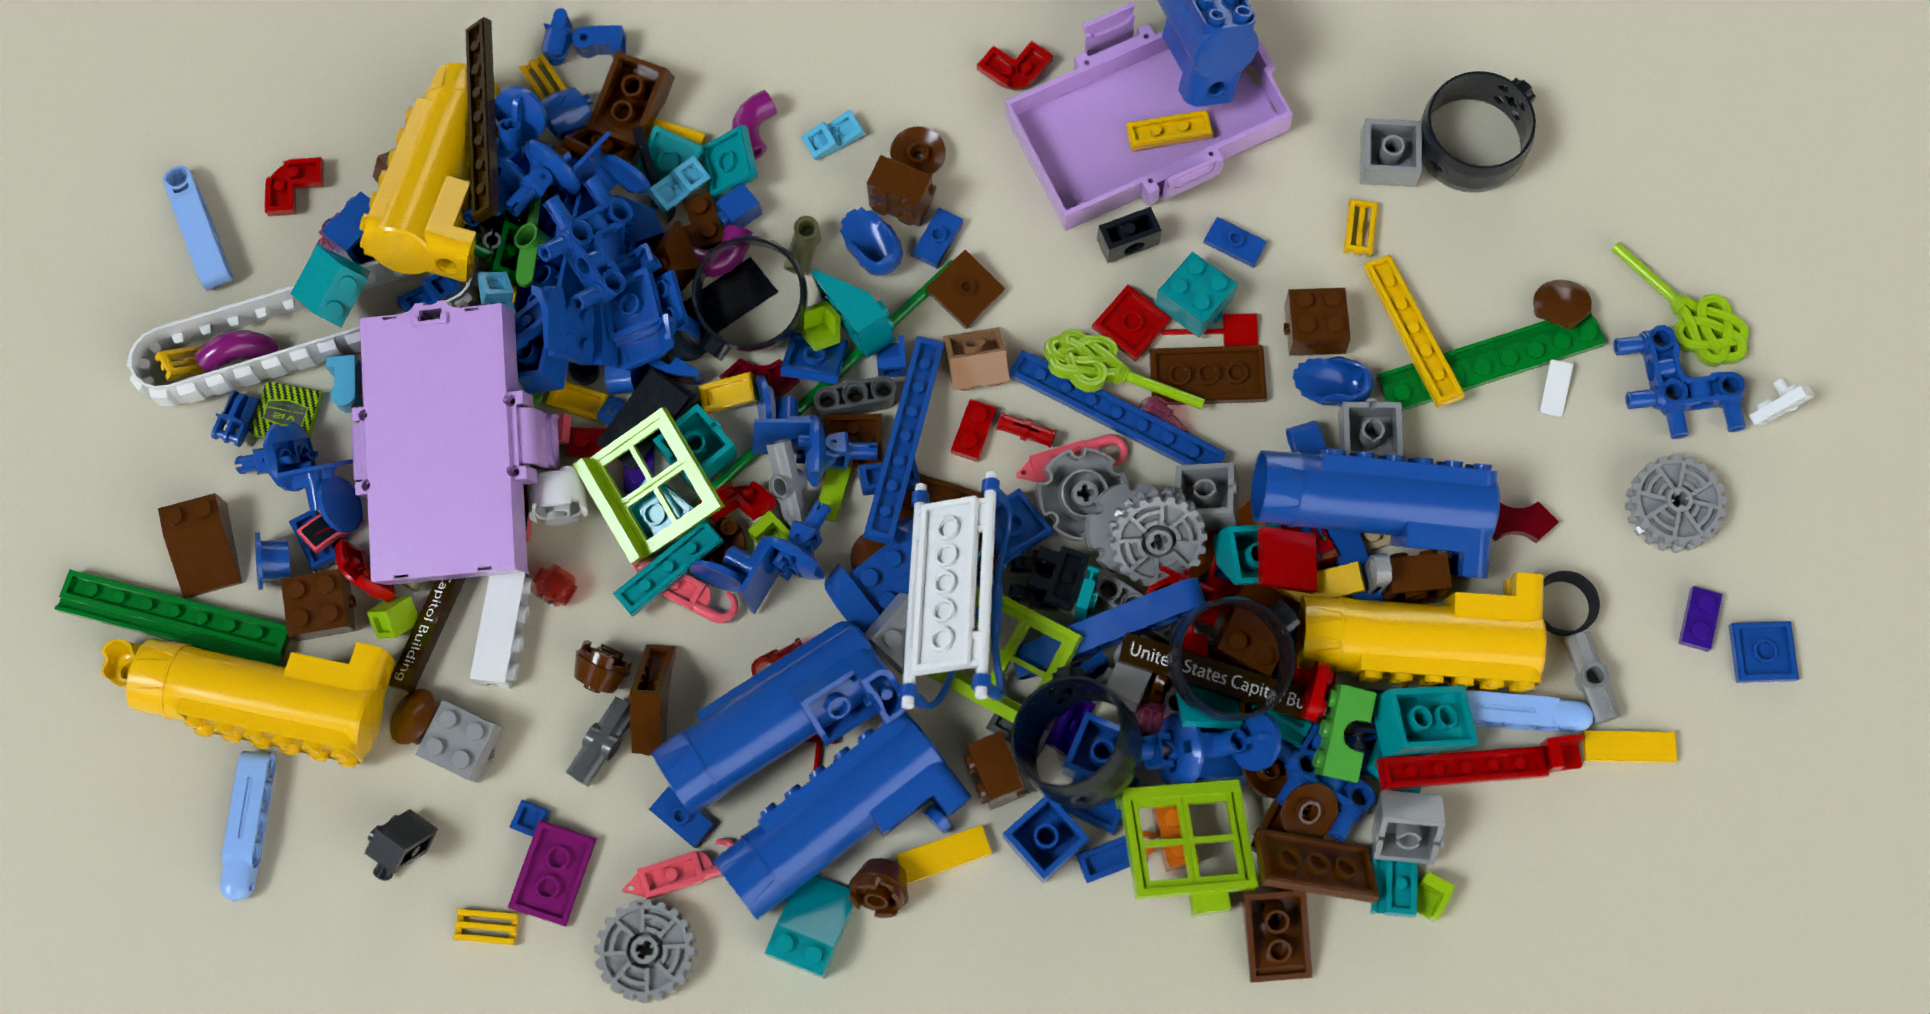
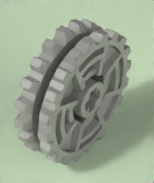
[1625,454,1728,553]
[1107,487,1207,586]
[594,899,698,1003]

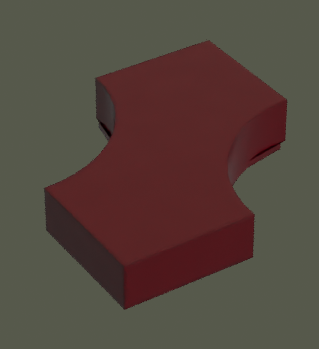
[719,358,800,398]
[1492,501,1559,543]

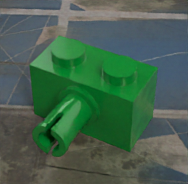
[474,221,520,287]

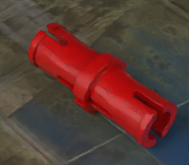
[996,412,1057,448]

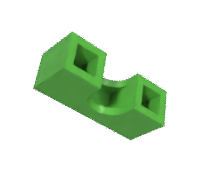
[1312,684,1377,783]

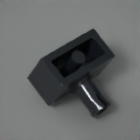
[365,809,438,881]

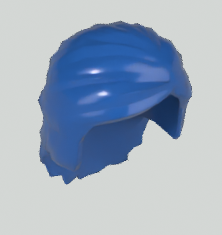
[840,207,904,276]
[1292,356,1374,407]

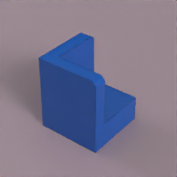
[877,335,907,377]

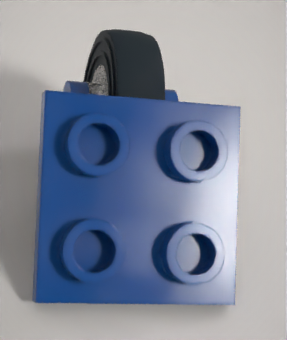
[655,270,707,361]

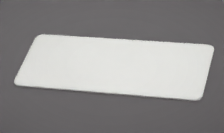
[1540,360,1573,417]

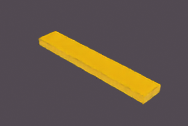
[1363,254,1465,408]

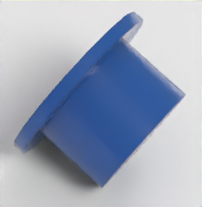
[255,532,290,590]

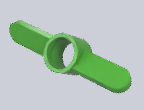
[514,198,551,287]

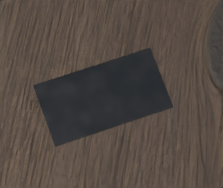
[684,256,778,333]
[596,369,689,471]

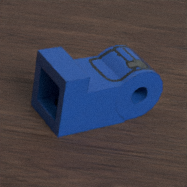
[572,25,627,59]

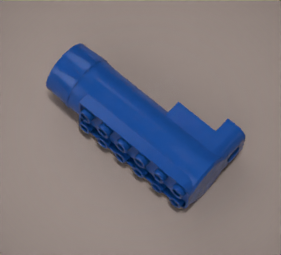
[1157,0,1259,107]
[1251,449,1500,579]
[651,621,906,815]
[712,711,972,921]

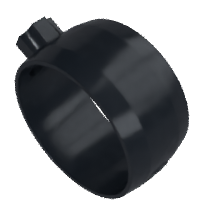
[1420,71,1536,192]
[692,236,808,361]
[1167,596,1300,722]
[1011,665,1143,808]

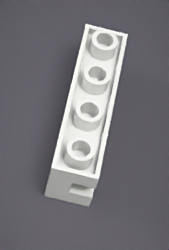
[470,567,535,689]

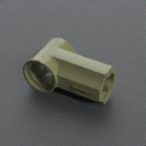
[784,216,821,275]

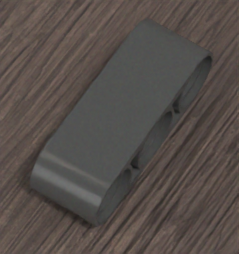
[814,376,897,419]

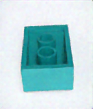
[811,269,895,359]
[1373,686,1479,758]
[764,875,854,979]

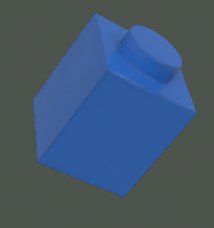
[716,183,762,228]

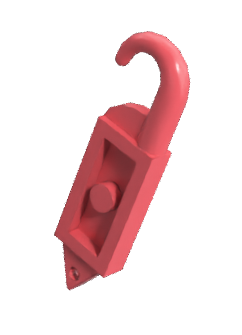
[1016,434,1128,484]
[632,561,739,624]
[622,838,735,899]

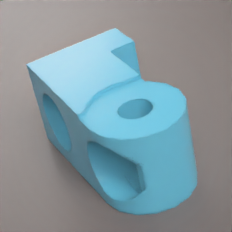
[326,355,362,413]

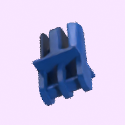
[541,8,573,66]
[211,390,260,447]

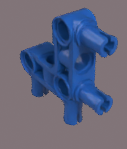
[537,174,633,312]
[1613,325,1746,439]
[1276,685,1375,842]

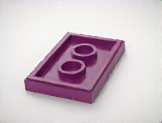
[507,820,597,927]

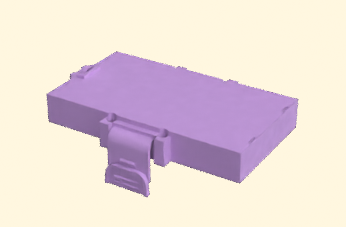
[1005,1,1293,231]
[351,300,561,585]

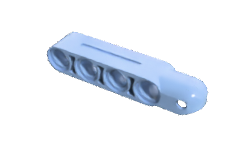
[163,166,234,291]
[1466,690,1594,733]
[220,751,276,901]

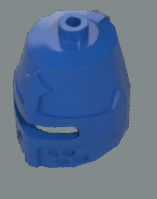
[541,87,593,141]

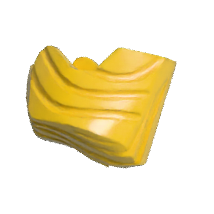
[101,639,141,687]

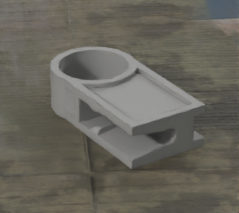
[1363,553,1392,595]

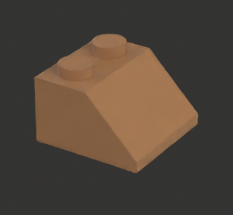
[943,327,1010,391]

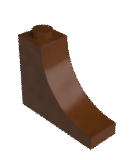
[629,644,676,756]

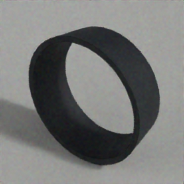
[1543,571,1600,636]

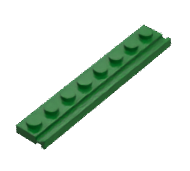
[1376,309,1606,411]
[54,569,290,666]

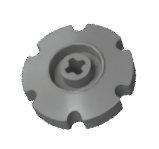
[1035,448,1129,541]
[1085,483,1161,576]

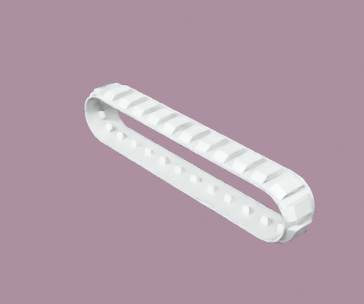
[126,255,484,407]

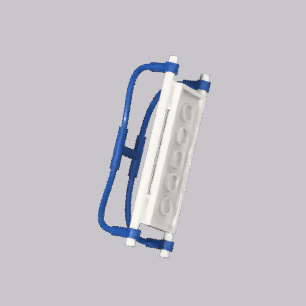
[899,471,1012,710]

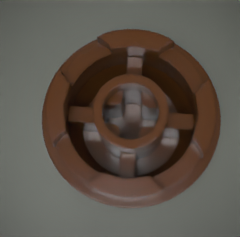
[574,640,633,693]
[849,858,909,918]

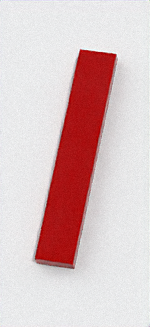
[1376,746,1549,790]

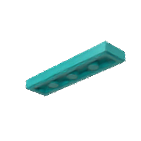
[613,520,724,617]

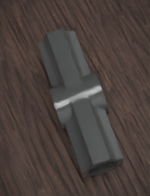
[566,697,631,787]

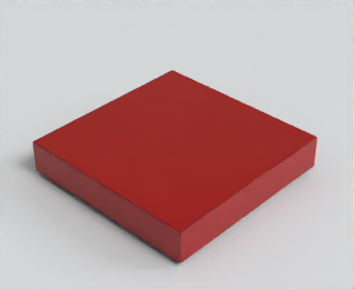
[1092,284,1172,362]
[1258,526,1317,594]

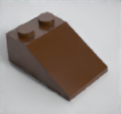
[587,51,675,146]
[158,493,242,599]
[1208,584,1300,677]
[1241,880,1312,983]

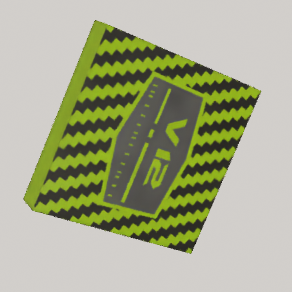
[250,381,323,439]

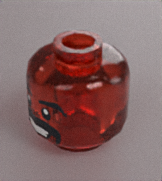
[532,564,578,607]

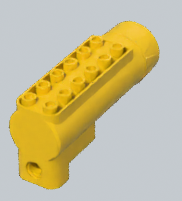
[360,62,500,283]
[1295,572,1546,693]
[126,639,396,768]

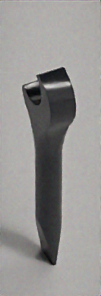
[631,126,676,224]

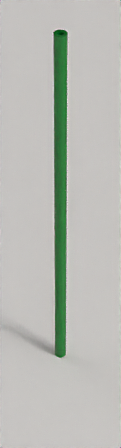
[690,260,953,507]

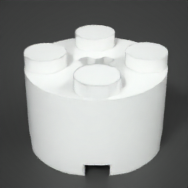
[527,466,588,526]

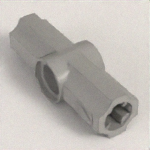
[766,438,808,530]
[1564,631,1621,724]

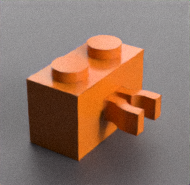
[1142,806,1199,872]

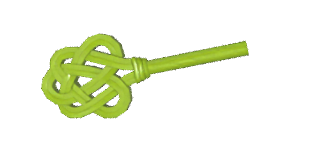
[1611,242,1749,367]
[1044,329,1205,410]

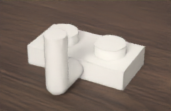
[1749,378,1815,425]

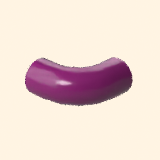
[732,89,777,160]
[693,225,753,277]
[195,330,278,372]

